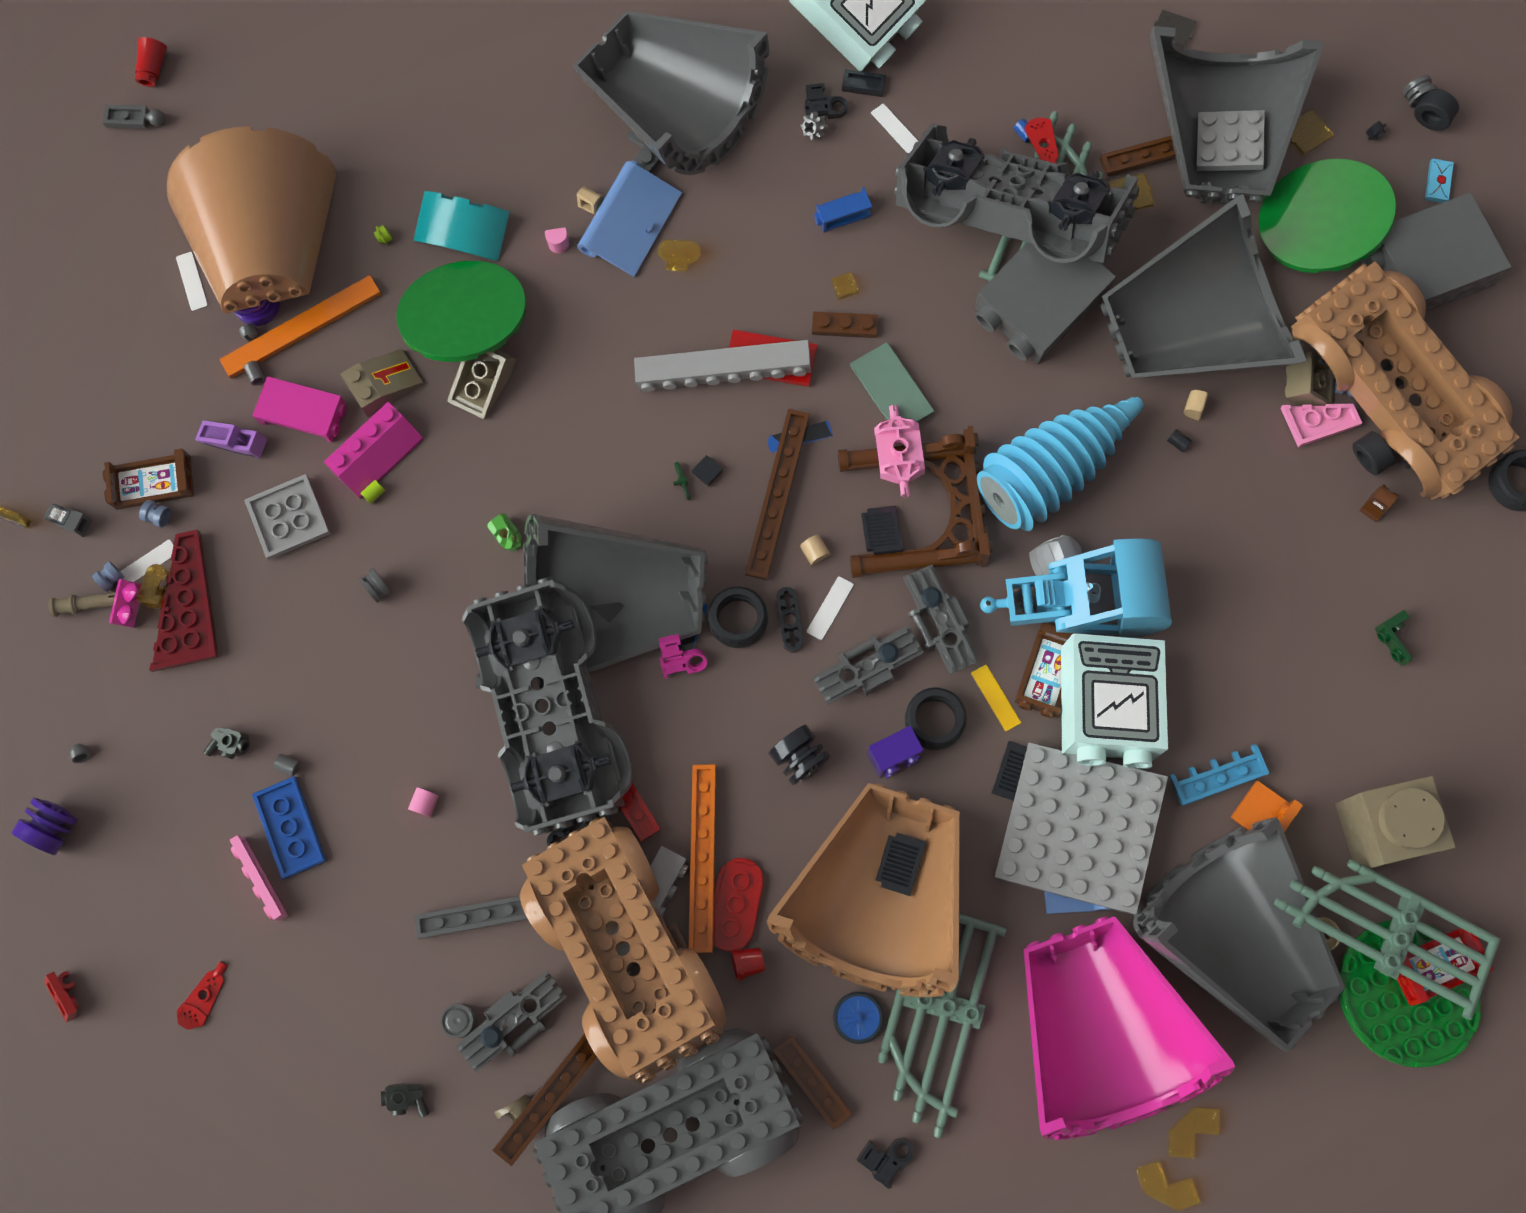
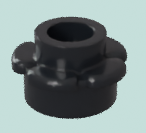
[1365,121,1386,141]

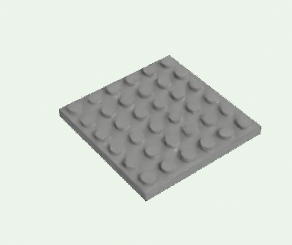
[995,743,1168,915]

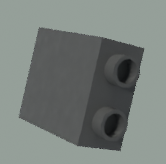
[1361,192,1511,312]
[974,242,1116,364]

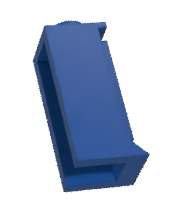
[814,186,872,233]

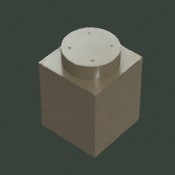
[1335,776,1456,872]

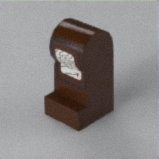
[1359,484,1399,522]

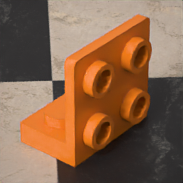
[1231,781,1303,832]

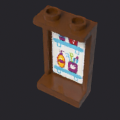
[102,448,194,510]
[1014,622,1077,718]

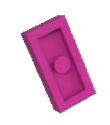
[109,579,144,628]

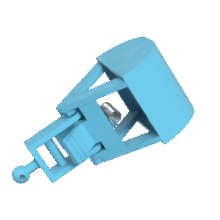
[980,539,1172,638]

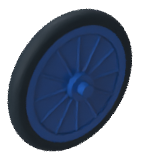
[833,992,884,1044]

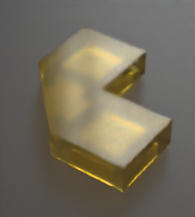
[1168,1107,1220,1158]
[1135,1161,1200,1211]

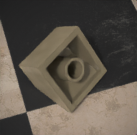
[1285,351,1334,406]

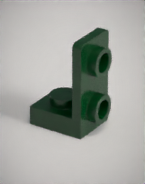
[1375,609,1413,666]

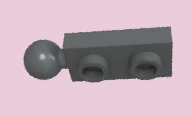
[103,105,165,129]

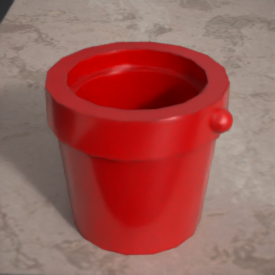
[731,948,765,981]

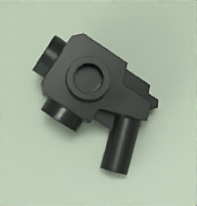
[203,727,250,759]
[380,1083,429,1118]

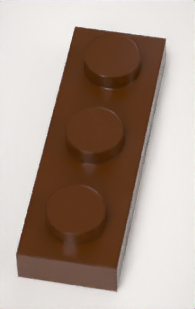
[812,311,878,338]

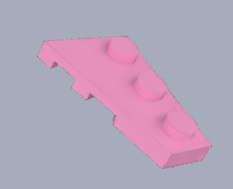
[1281,404,1362,447]

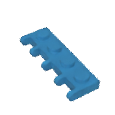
[1169,744,1269,806]

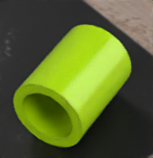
[360,480,385,504]

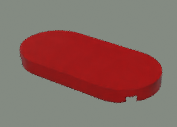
[714,858,764,952]

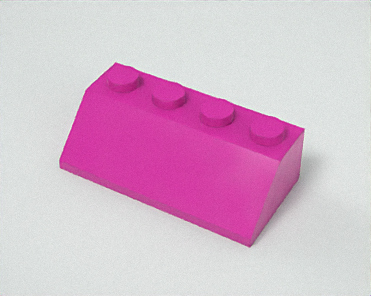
[324,402,423,499]

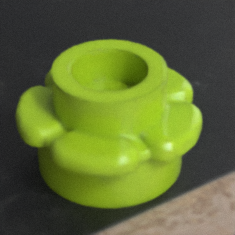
[374,225,393,245]

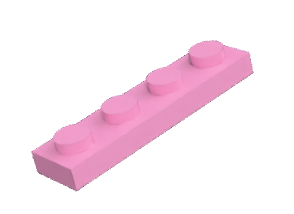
[230,835,288,921]

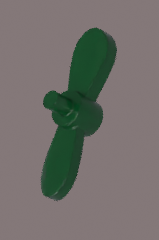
[673,462,691,501]

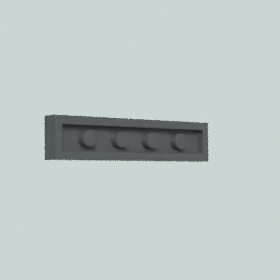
[414,896,528,939]

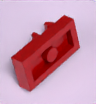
[44,971,79,1023]

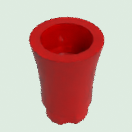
[135,37,167,87]

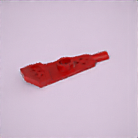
[1024,117,1059,164]
[177,961,228,1030]

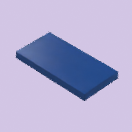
[252,776,327,880]

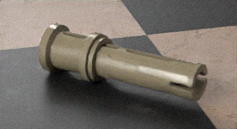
[48,592,116,618]

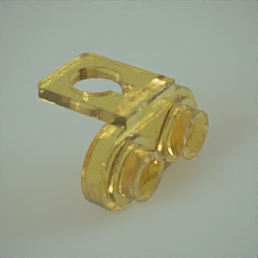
[658,239,701,271]

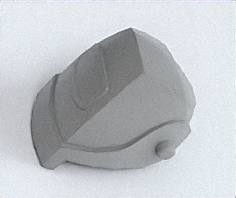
[1029,535,1082,576]

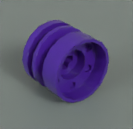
[234,300,280,327]
[11,797,78,855]

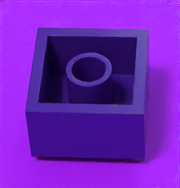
[867,726,924,779]

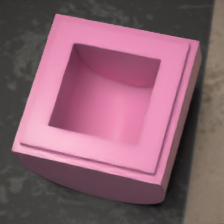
[545,227,570,253]
[408,788,439,818]

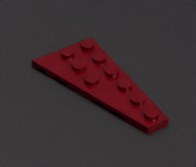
[149,529,219,672]

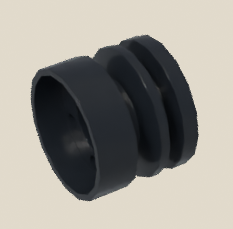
[768,724,831,785]

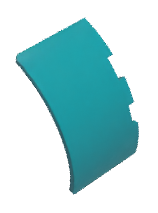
[414,191,510,261]

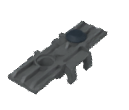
[903,565,979,674]
[812,626,924,705]
[456,971,567,1073]

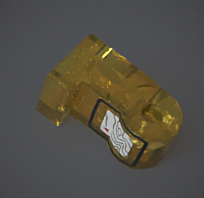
[137,564,170,609]

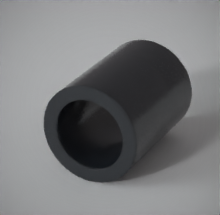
[1167,429,1193,453]

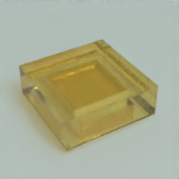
[831,272,859,300]

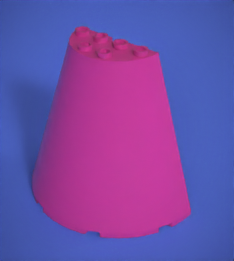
[1023,916,1235,1140]

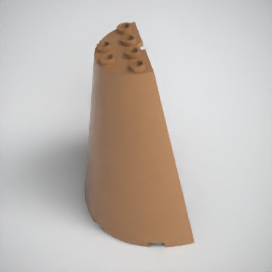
[167,126,337,314]
[767,783,960,997]

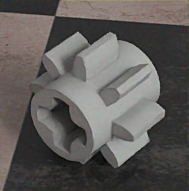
[800,112,828,140]

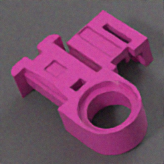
[658,634,707,679]

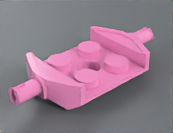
[874,405,925,498]

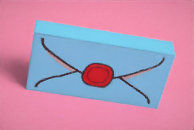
[1425,158,1454,203]

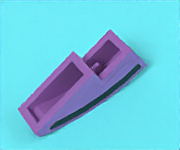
[195,420,268,458]

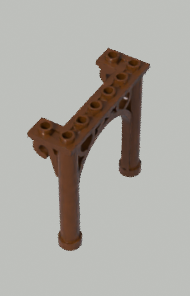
[838,426,993,578]

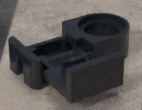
[805,83,847,119]
[856,1138,914,1189]

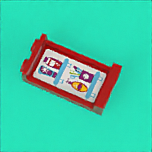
[1397,928,1494,1006]

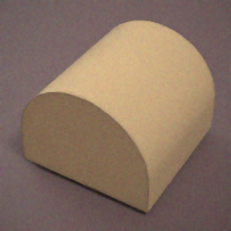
[577,186,604,215]
[1184,390,1208,421]
[800,535,831,566]

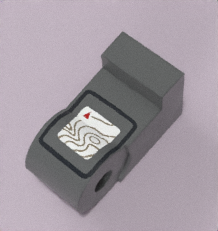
[43,503,92,537]

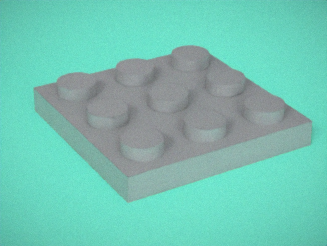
[1196,110,1265,171]
[244,474,331,560]

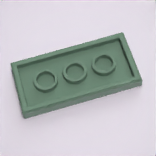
[850,342,934,423]

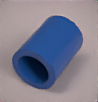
[1013,119,1030,143]

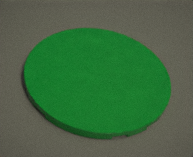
[1259,159,1396,273]
[396,261,527,362]
[1339,920,1482,1068]

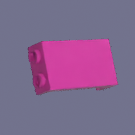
[252,376,347,442]

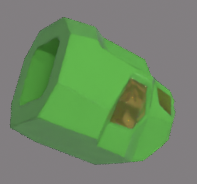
[487,513,522,551]

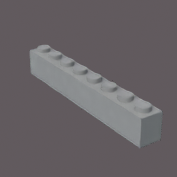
[634,340,811,392]

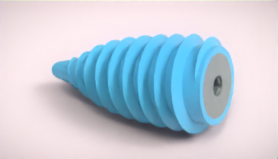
[977,397,1144,531]

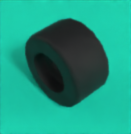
[1414,89,1459,131]
[1352,431,1395,476]

